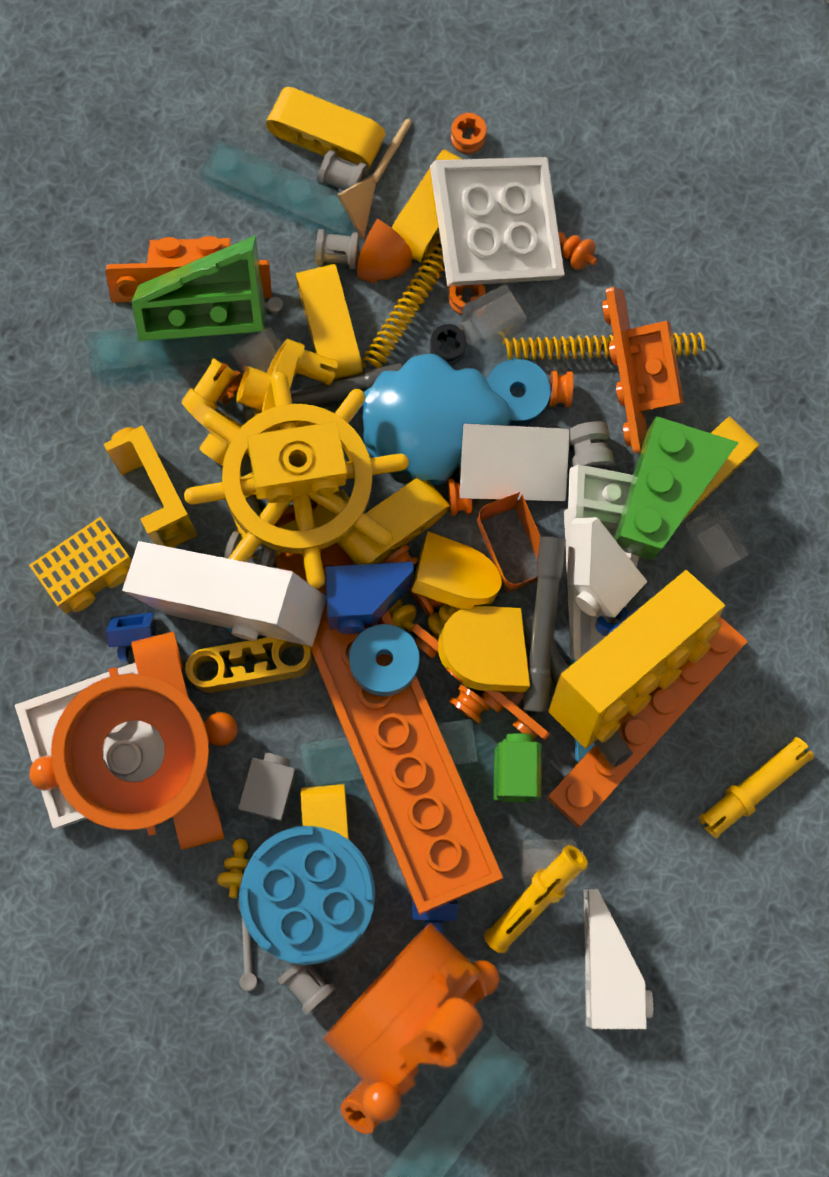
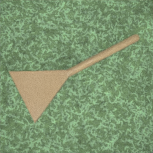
[337,119,412,238]

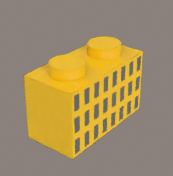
[29,516,132,614]

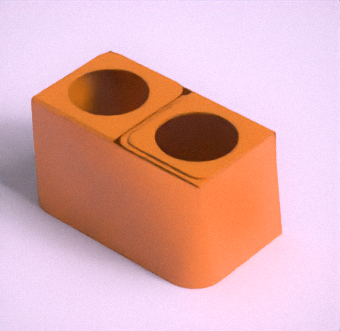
[476,492,541,594]

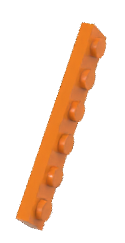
[546,616,748,828]

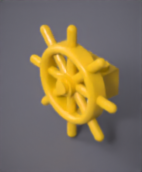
[184,372,409,589]

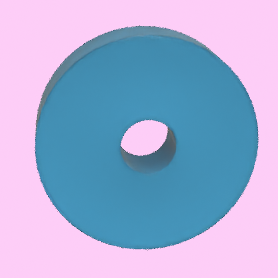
[487,359,551,425]
[349,624,419,696]

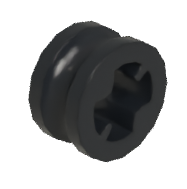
[430,324,467,365]

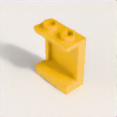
[104,425,198,548]

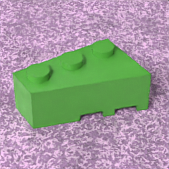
[132,235,266,341]
[614,416,739,560]

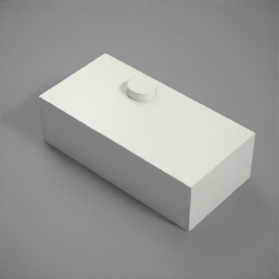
[122,541,327,647]

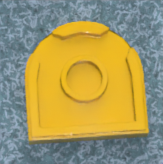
[411,531,502,610]
[438,606,530,692]

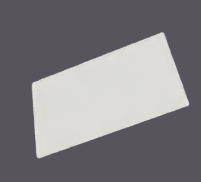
[460,424,570,501]

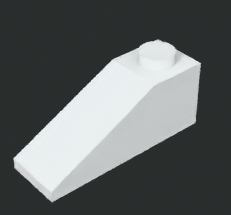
[584,889,653,1029]

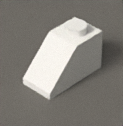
[567,517,647,617]

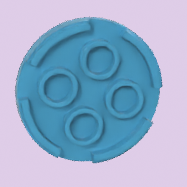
[239,826,375,965]

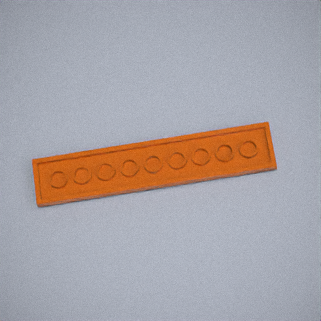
[274,498,503,915]

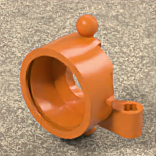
[29,631,238,850]
[322,923,500,1134]

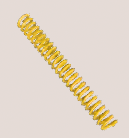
[361,235,445,368]
[502,332,706,361]

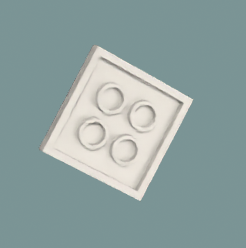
[430,157,564,286]
[15,663,165,830]

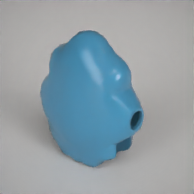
[362,354,512,485]

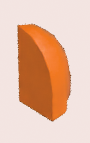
[357,218,412,283]

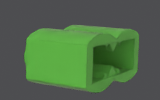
[493,734,542,803]

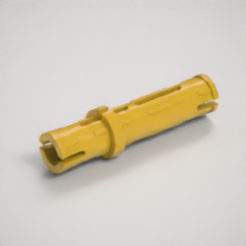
[698,737,814,839]
[484,845,588,953]

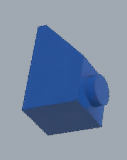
[325,562,414,634]

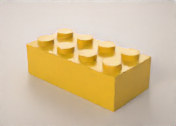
[549,570,725,749]

